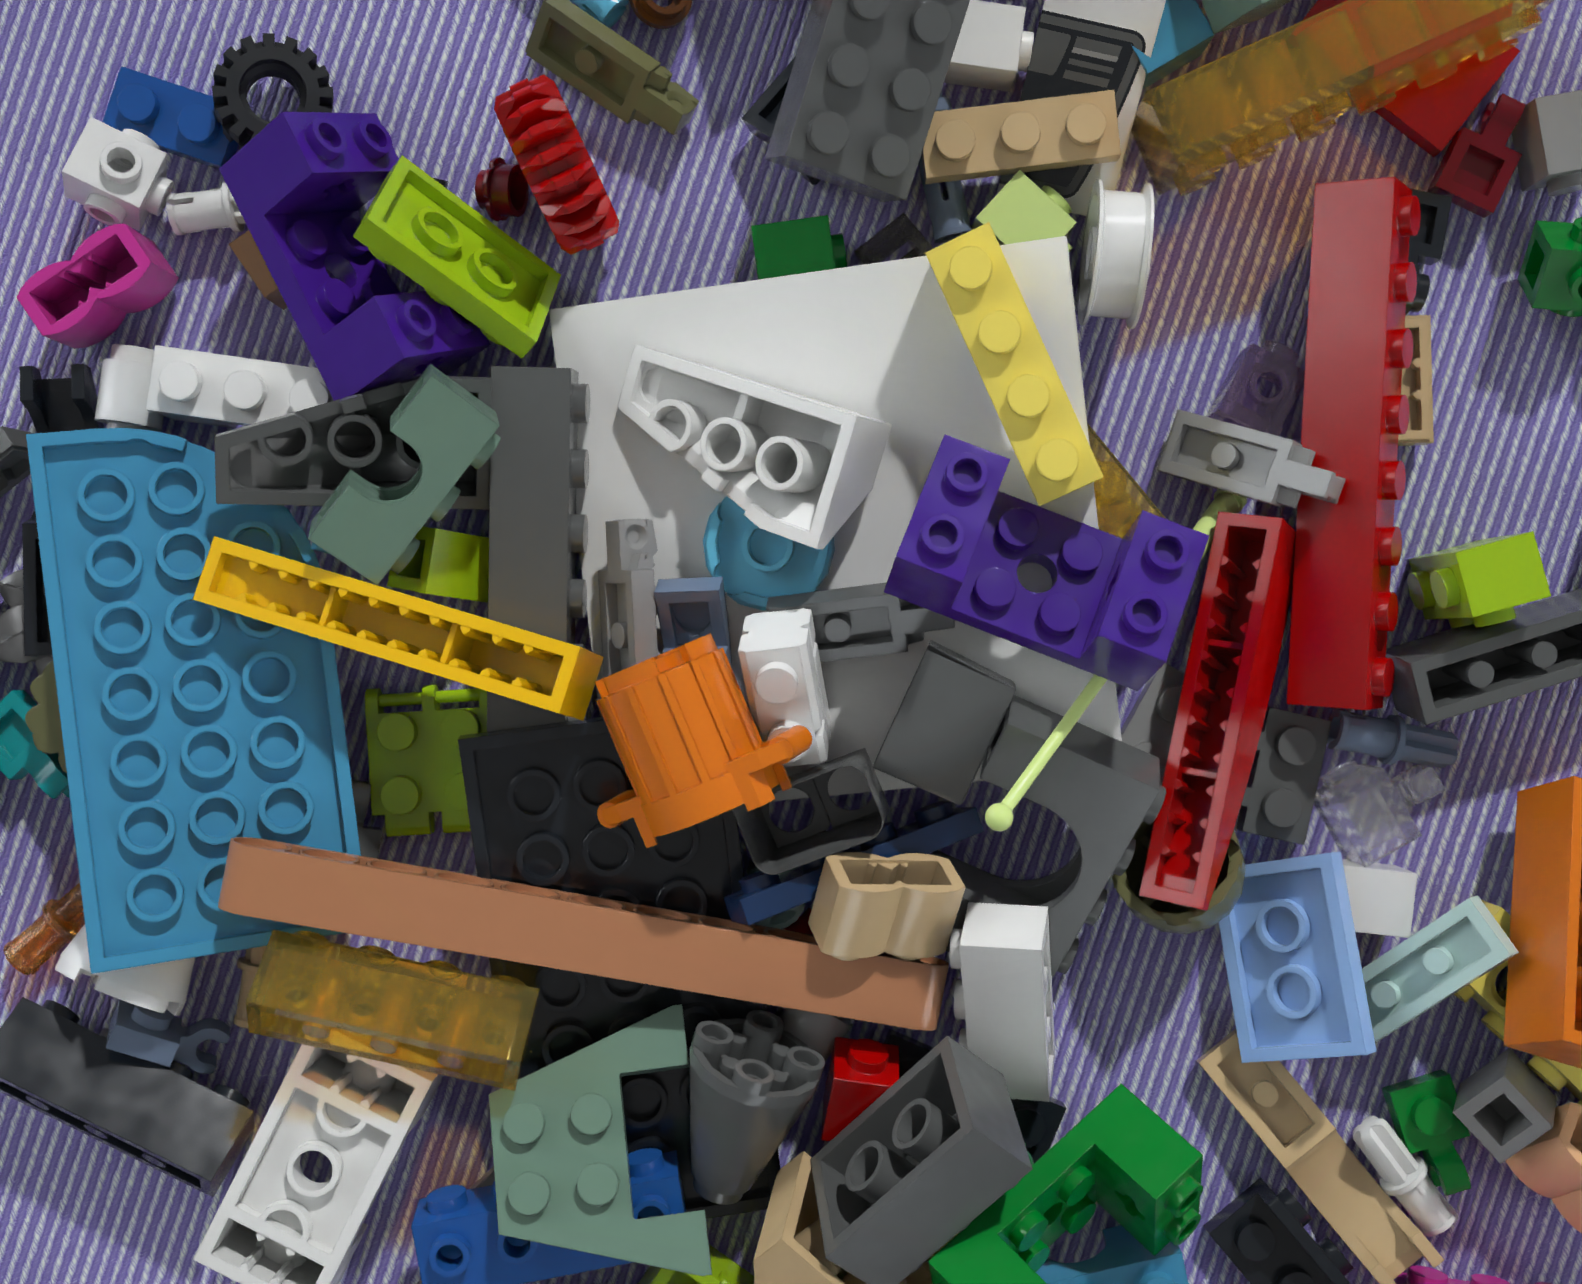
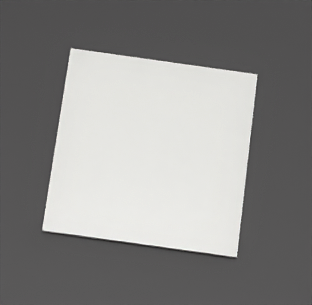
[549,236,1122,801]

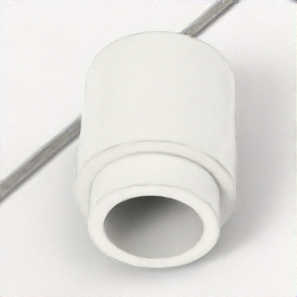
[94,344,164,431]

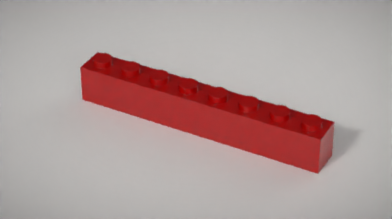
[1287,176,1421,710]

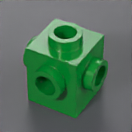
[1517,217,1582,317]

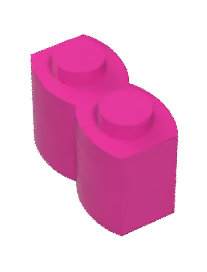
[16,224,179,349]

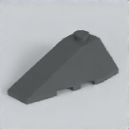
[214,376,492,510]

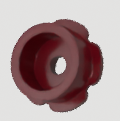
[475,157,529,222]

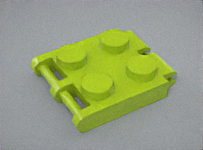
[365,685,487,837]

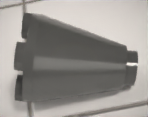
[689,1010,825,1205]

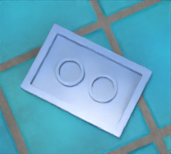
[1219,852,1377,1063]

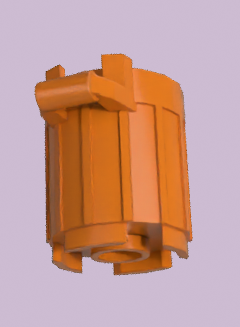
[595,633,812,848]

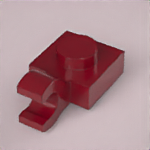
[1427,93,1526,218]

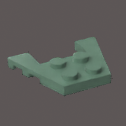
[489,1004,712,1276]

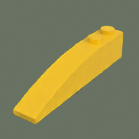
[193,536,604,721]

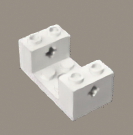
[193,1000,453,1284]

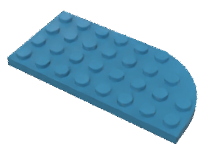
[26,428,361,974]

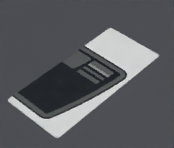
[997,0,1166,216]

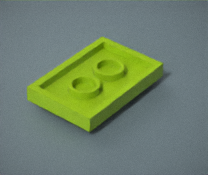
[353,155,561,359]

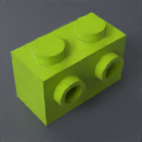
[1407,531,1551,628]

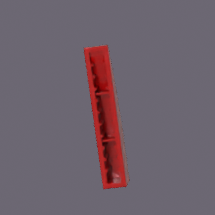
[1139,511,1296,911]

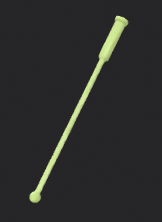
[985,489,1247,832]

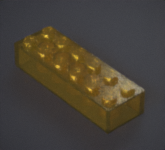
[1131,0,1554,196]

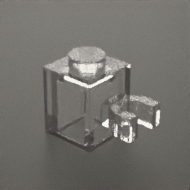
[1314,761,1446,868]

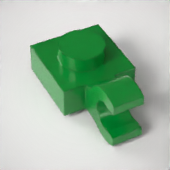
[1382,1069,1471,1196]

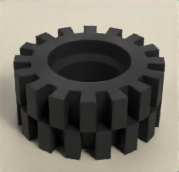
[212,33,334,150]

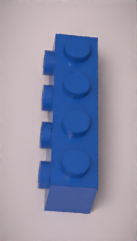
[411,1148,687,1284]

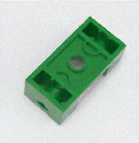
[928,1084,1203,1284]

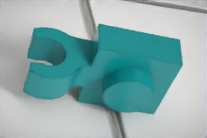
[0,690,70,799]

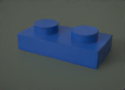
[102,66,238,169]

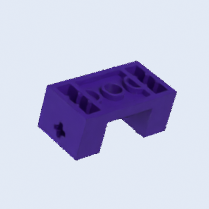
[219,112,491,401]
[884,434,1209,691]

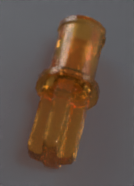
[3,882,85,975]

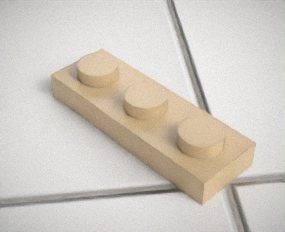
[922,90,1121,184]

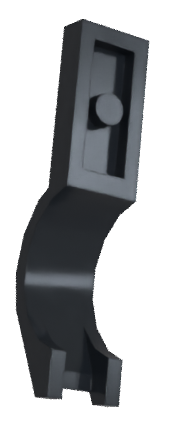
[19,364,104,657]

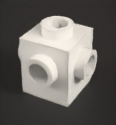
[62,117,174,231]

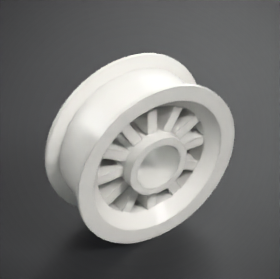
[1078,179,1154,329]

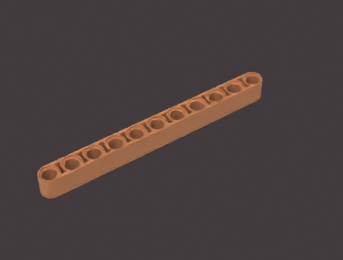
[218,837,949,1031]

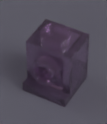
[1206,340,1305,436]

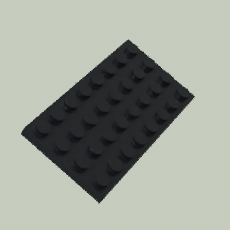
[458,717,780,1219]

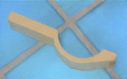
[1196,1029,1444,1284]

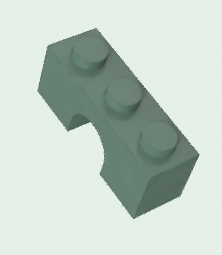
[308,364,501,585]

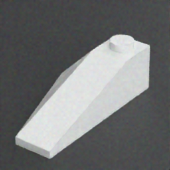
[617,344,892,550]

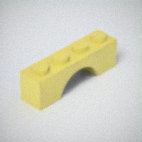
[925,222,1104,507]

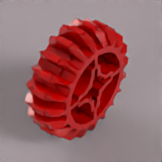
[494,74,619,255]

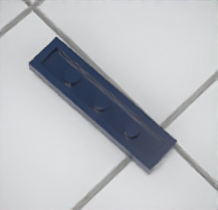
[723,800,984,925]

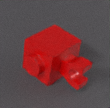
[821,1037,900,1141]

